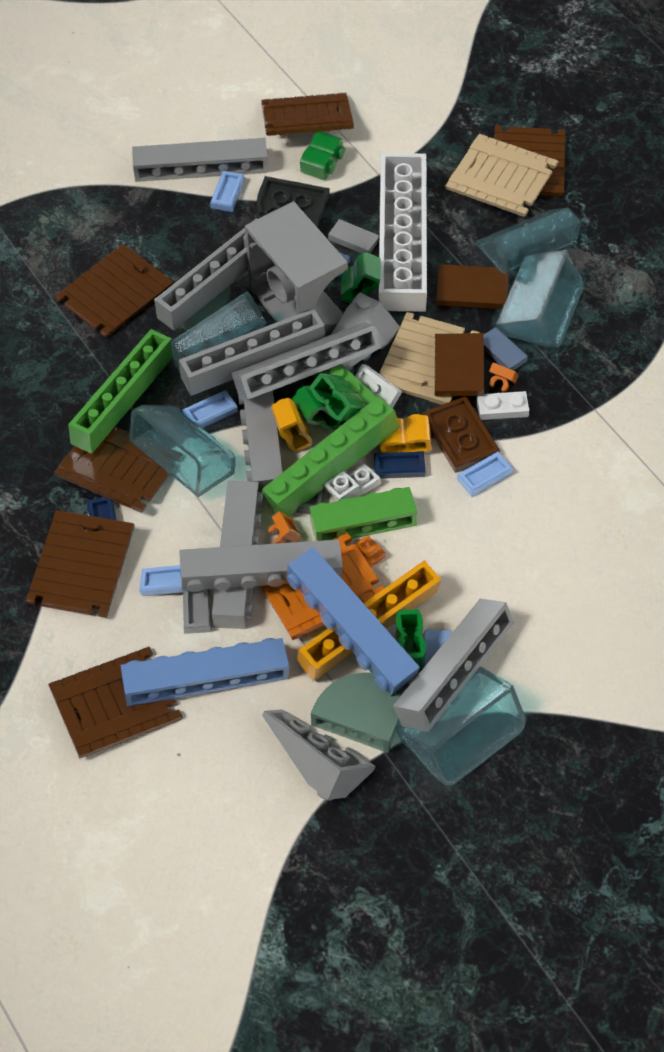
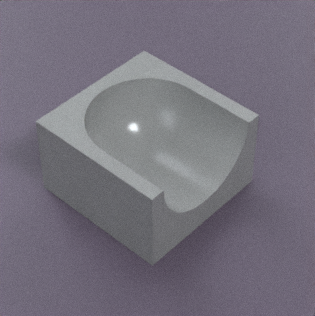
[245,201,348,337]

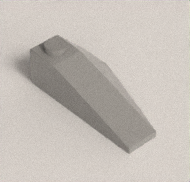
[311,293,400,378]
[262,709,375,800]

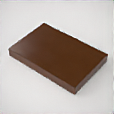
[436,264,509,309]
[435,333,484,396]
[422,396,500,473]

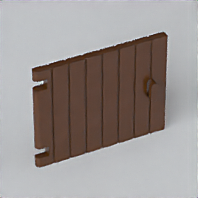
[261,93,354,136]
[494,126,565,197]
[55,244,174,338]
[54,427,183,513]
[26,510,135,618]
[48,646,183,759]

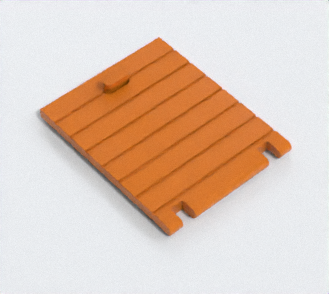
[260,532,384,641]

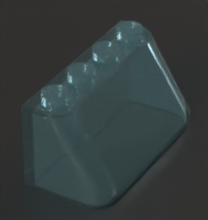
[496,250,583,348]
[129,405,236,497]
[396,666,526,786]

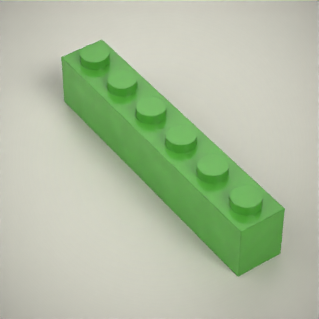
[68,329,172,454]
[262,396,399,516]

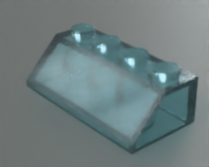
[476,207,582,273]
[171,291,267,376]

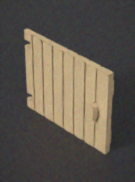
[445,134,559,217]
[379,312,479,405]

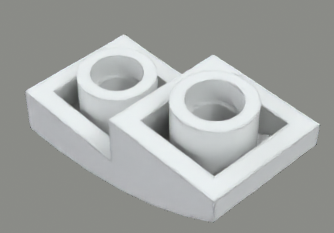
[324,463,381,501]

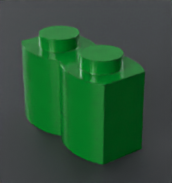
[300,131,345,180]
[341,252,380,304]
[310,373,366,421]
[292,386,342,430]
[395,609,426,673]

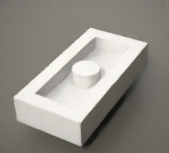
[355,364,402,408]
[477,391,529,420]

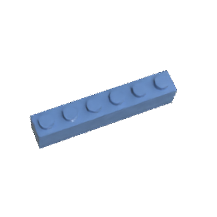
[286,547,420,696]
[121,638,289,706]

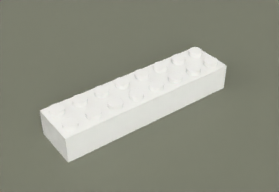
[379,153,427,311]

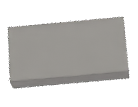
[328,219,379,254]
[183,589,211,634]

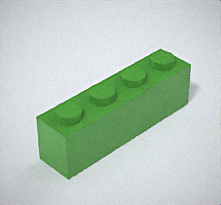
[310,487,417,541]

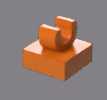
[489,363,519,392]
[268,511,303,544]
[356,535,386,568]

